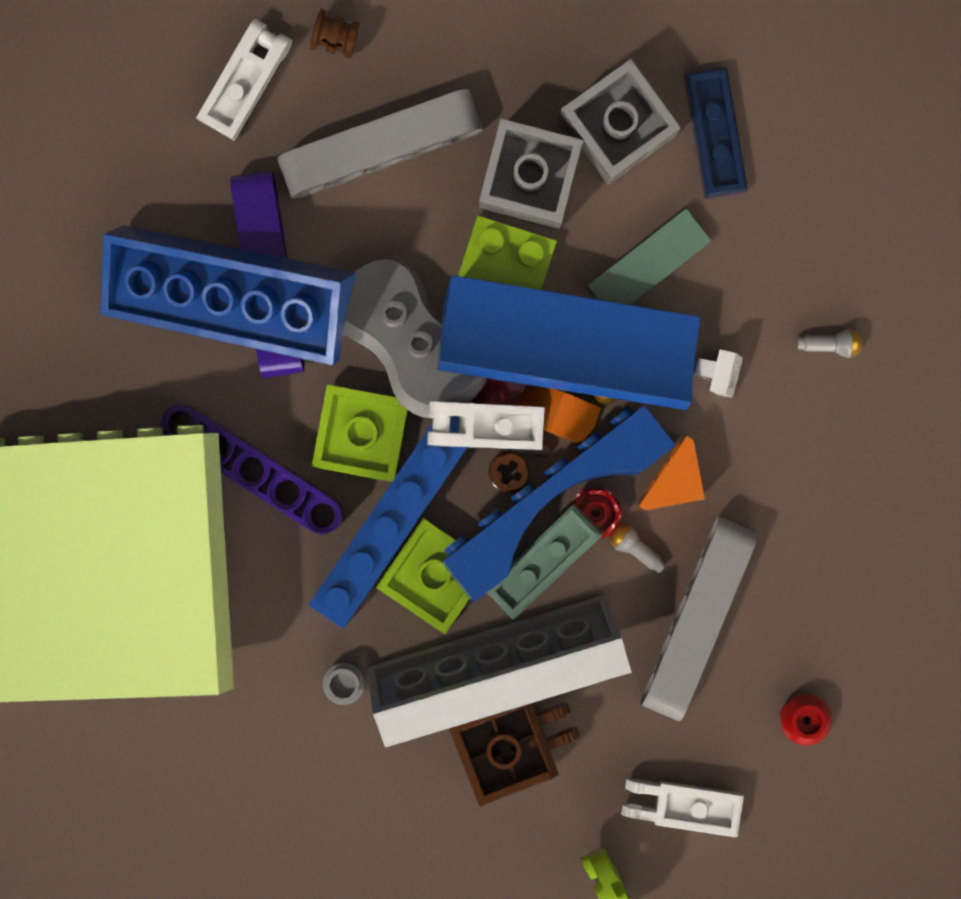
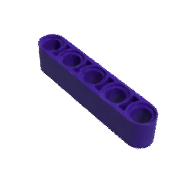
[230,170,305,379]
[161,405,344,534]

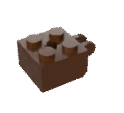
[449,702,580,807]

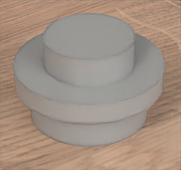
[323,663,365,705]

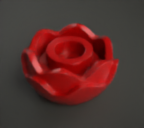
[570,487,622,538]
[780,693,832,746]

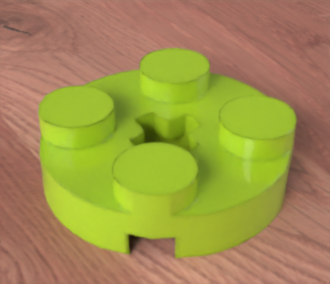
[580,847,631,899]

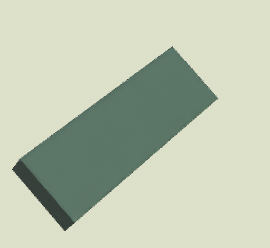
[587,209,712,305]
[487,503,603,620]

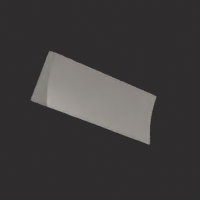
[366,594,632,748]

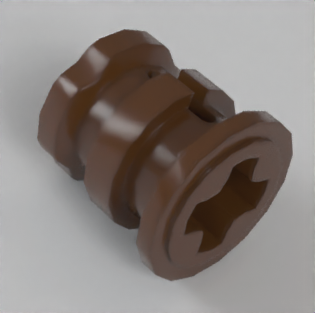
[310,9,360,59]
[488,451,530,493]

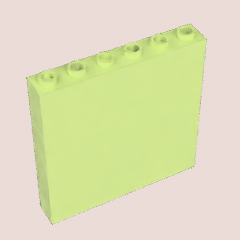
[0,425,234,702]

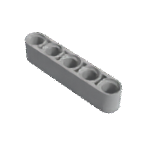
[277,89,484,199]
[640,516,758,721]

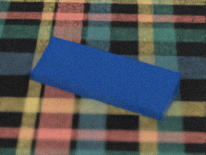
[100,225,356,365]
[437,275,701,410]

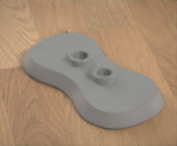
[343,258,487,418]

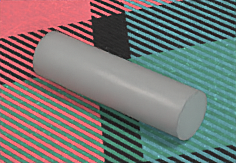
[511,445,549,456]

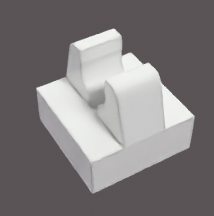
[694,349,743,398]

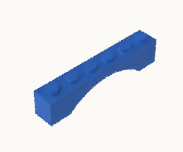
[442,405,676,603]
[309,416,468,629]

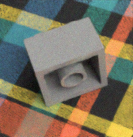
[559,59,681,185]
[479,118,583,229]

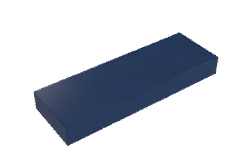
[684,67,748,199]

